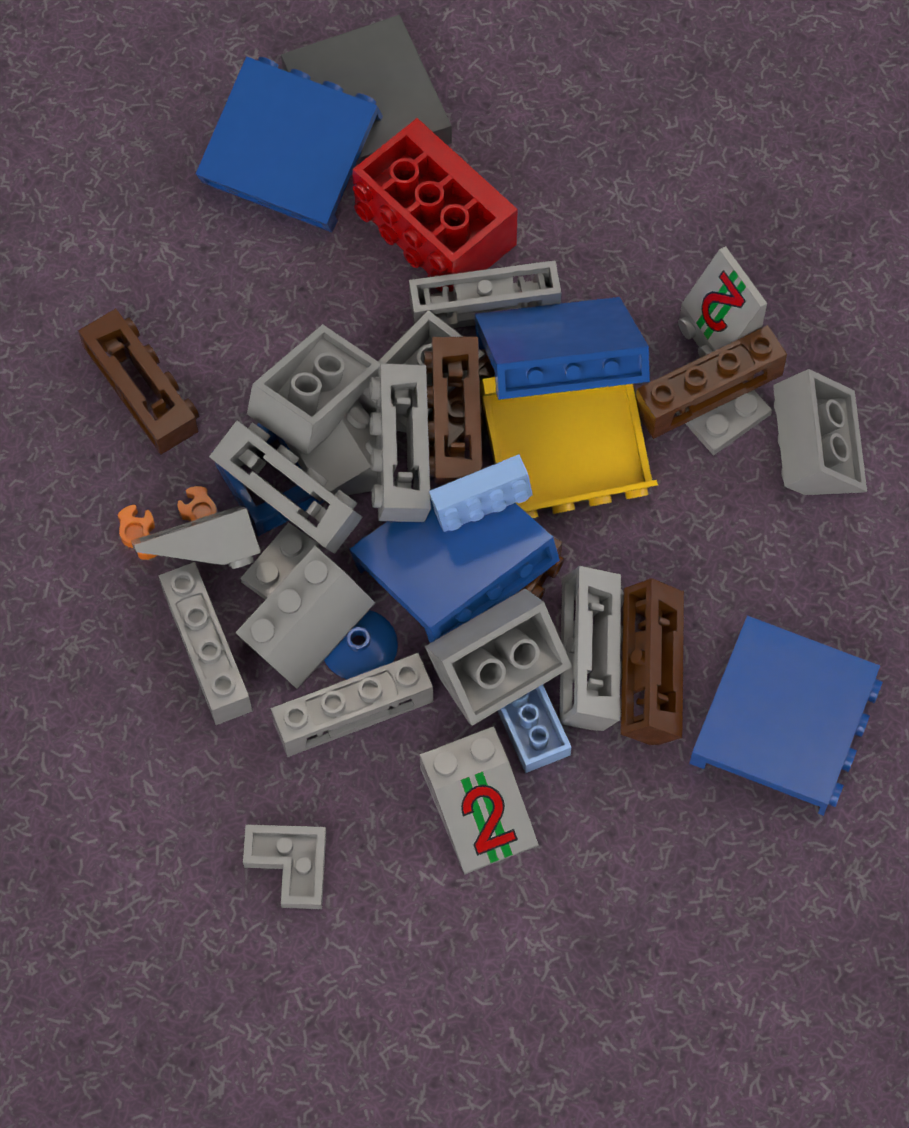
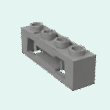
[409,261,561,328]
[369,363,431,522]
[209,420,363,554]
[158,562,252,725]
[560,566,624,731]
[271,653,434,757]

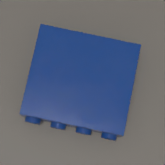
[196,56,383,232]
[475,297,650,400]
[349,488,560,643]
[689,616,883,816]

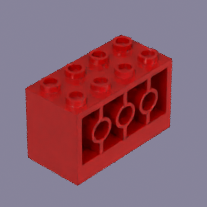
[352,118,518,292]

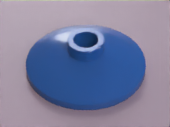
[324,610,398,679]

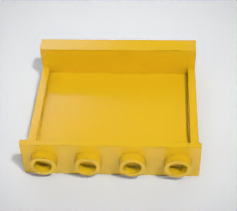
[479,377,658,518]

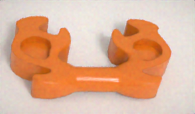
[117,486,217,560]

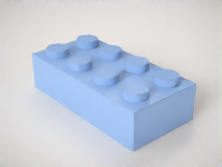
[429,454,533,532]
[498,684,572,773]

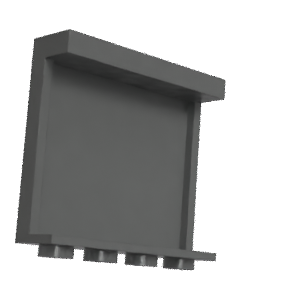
[281,15,452,166]

